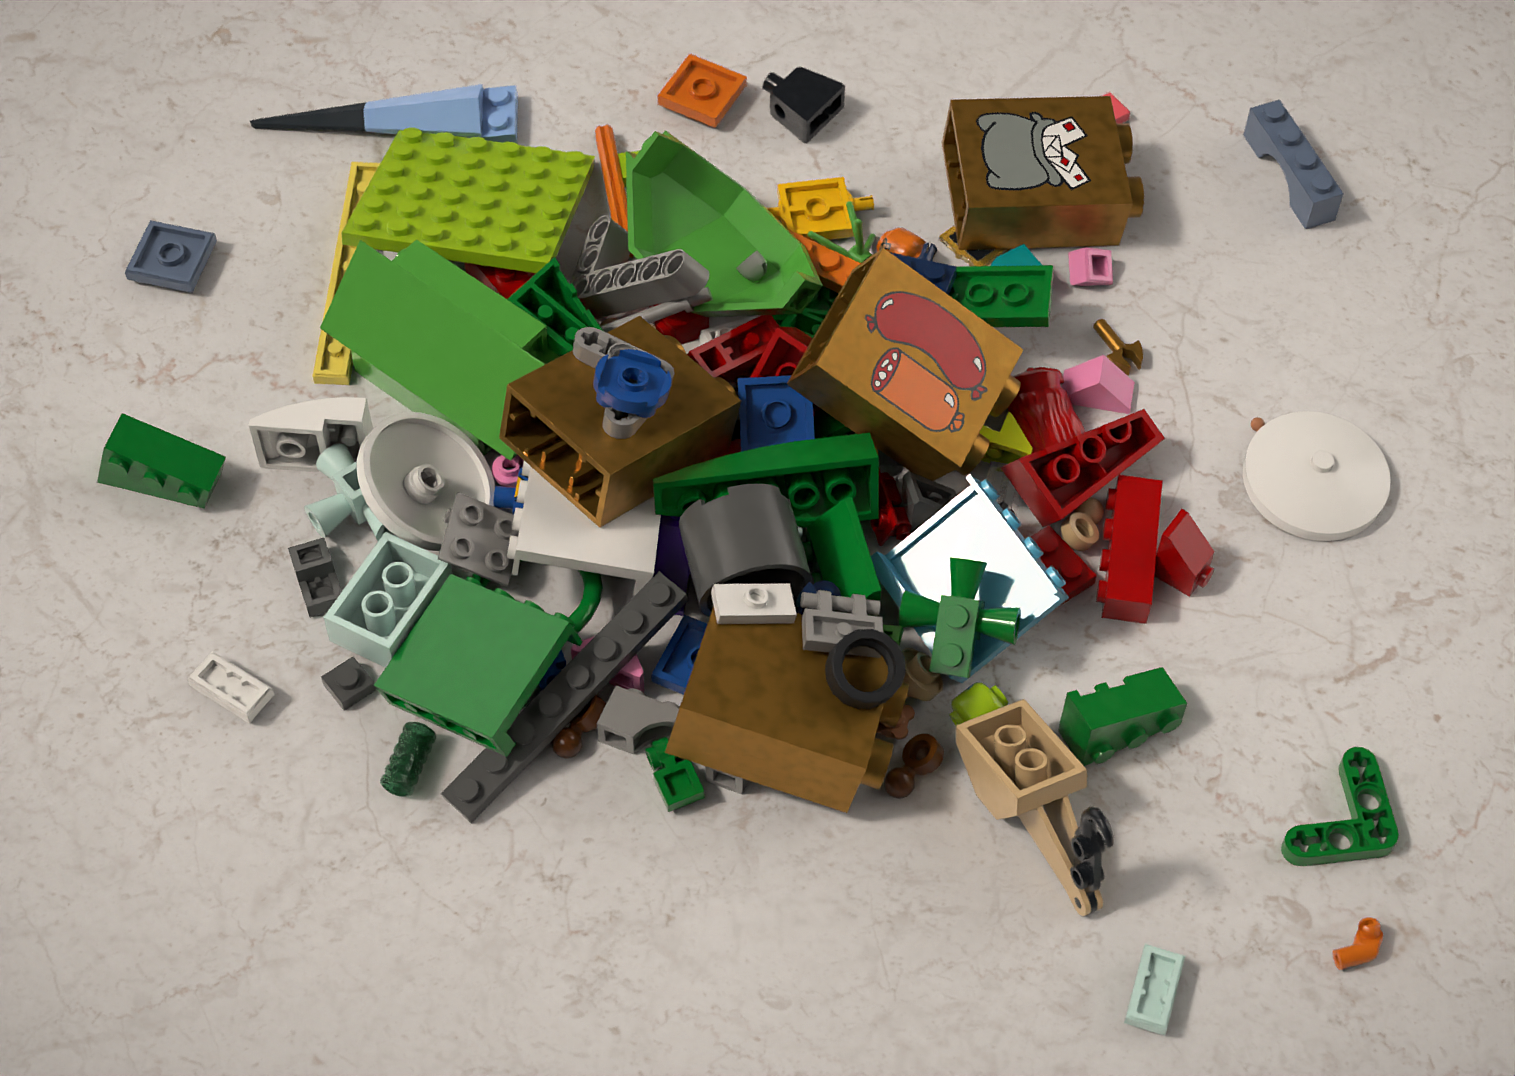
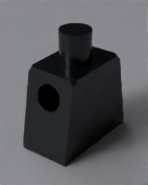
[762,67,845,144]

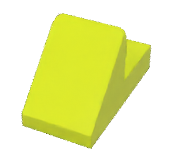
[979,412,1033,467]

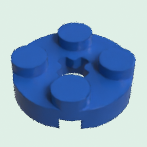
[593,349,672,418]

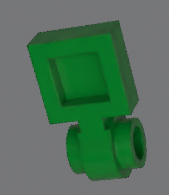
[645,737,705,812]

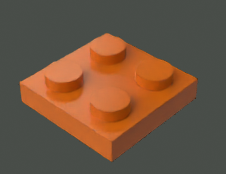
[658,53,747,128]

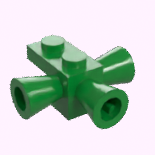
[899,557,1021,678]

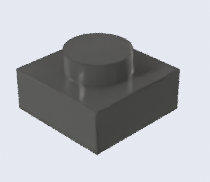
[321,657,376,711]

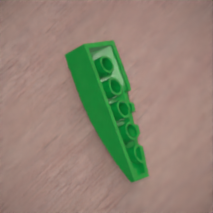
[653,433,879,527]

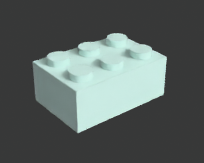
[323,532,452,668]

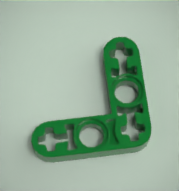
[1281,747,1399,866]

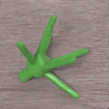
[808,201,876,263]

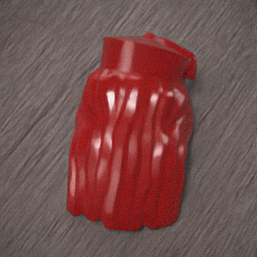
[1008,367,1086,453]

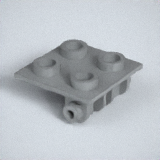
[438,492,519,587]

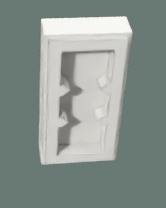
[711,583,797,624]
[187,651,274,723]

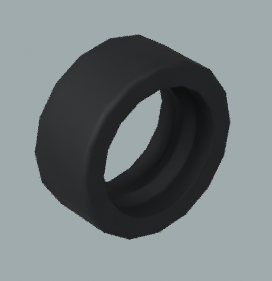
[825,629,906,709]

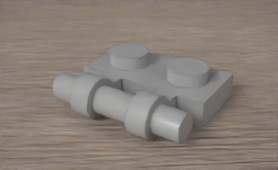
[800,590,883,658]

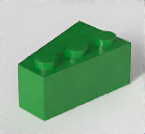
[507,257,603,356]
[97,413,226,509]

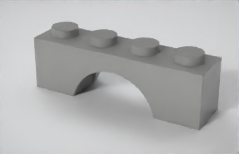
[597,686,749,794]

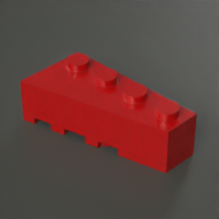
[1001,409,1165,527]

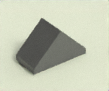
[900,471,957,534]

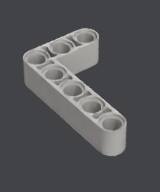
[570,215,709,318]

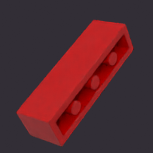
[1096,474,1163,624]

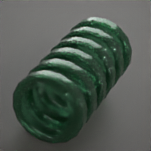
[380,722,437,797]

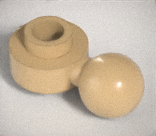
[1061,497,1104,551]

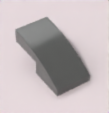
[288,537,342,617]

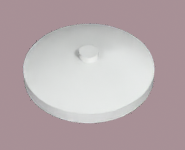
[1242,411,1391,541]
[357,412,495,551]

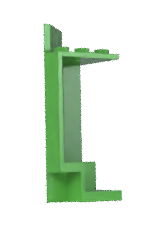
[320,239,561,461]

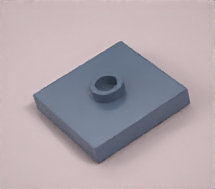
[125,220,217,293]

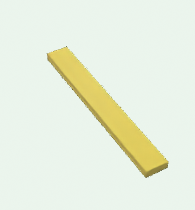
[313,162,380,385]

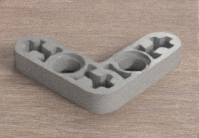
[573,327,674,439]

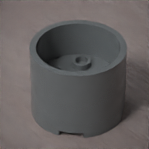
[679,484,812,617]

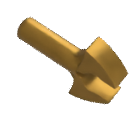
[1093,319,1143,375]

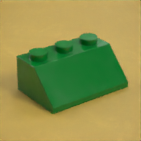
[802,497,881,617]

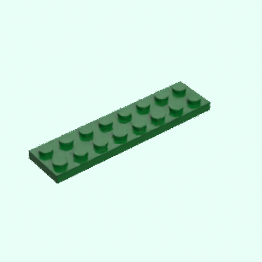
[772,265,1054,327]

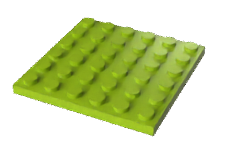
[342,128,595,273]

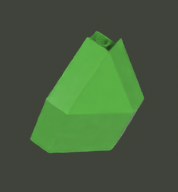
[626,130,823,317]

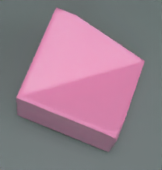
[1068,247,1113,286]

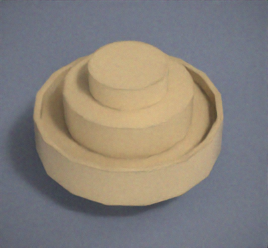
[902,648,943,701]

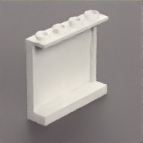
[507,461,661,595]

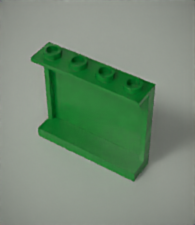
[374,574,583,757]

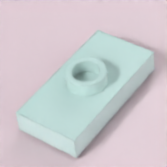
[1124,944,1185,1036]

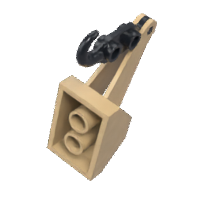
[956,699,1113,916]

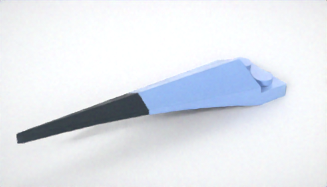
[250,84,518,143]

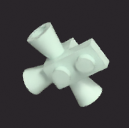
[304,443,397,541]

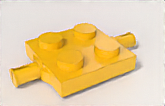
[766,177,874,241]

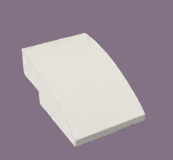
[248,397,373,473]

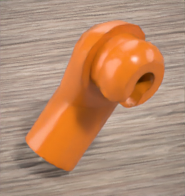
[1333,917,1383,970]

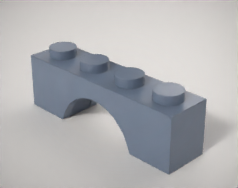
[1243,99,1344,230]

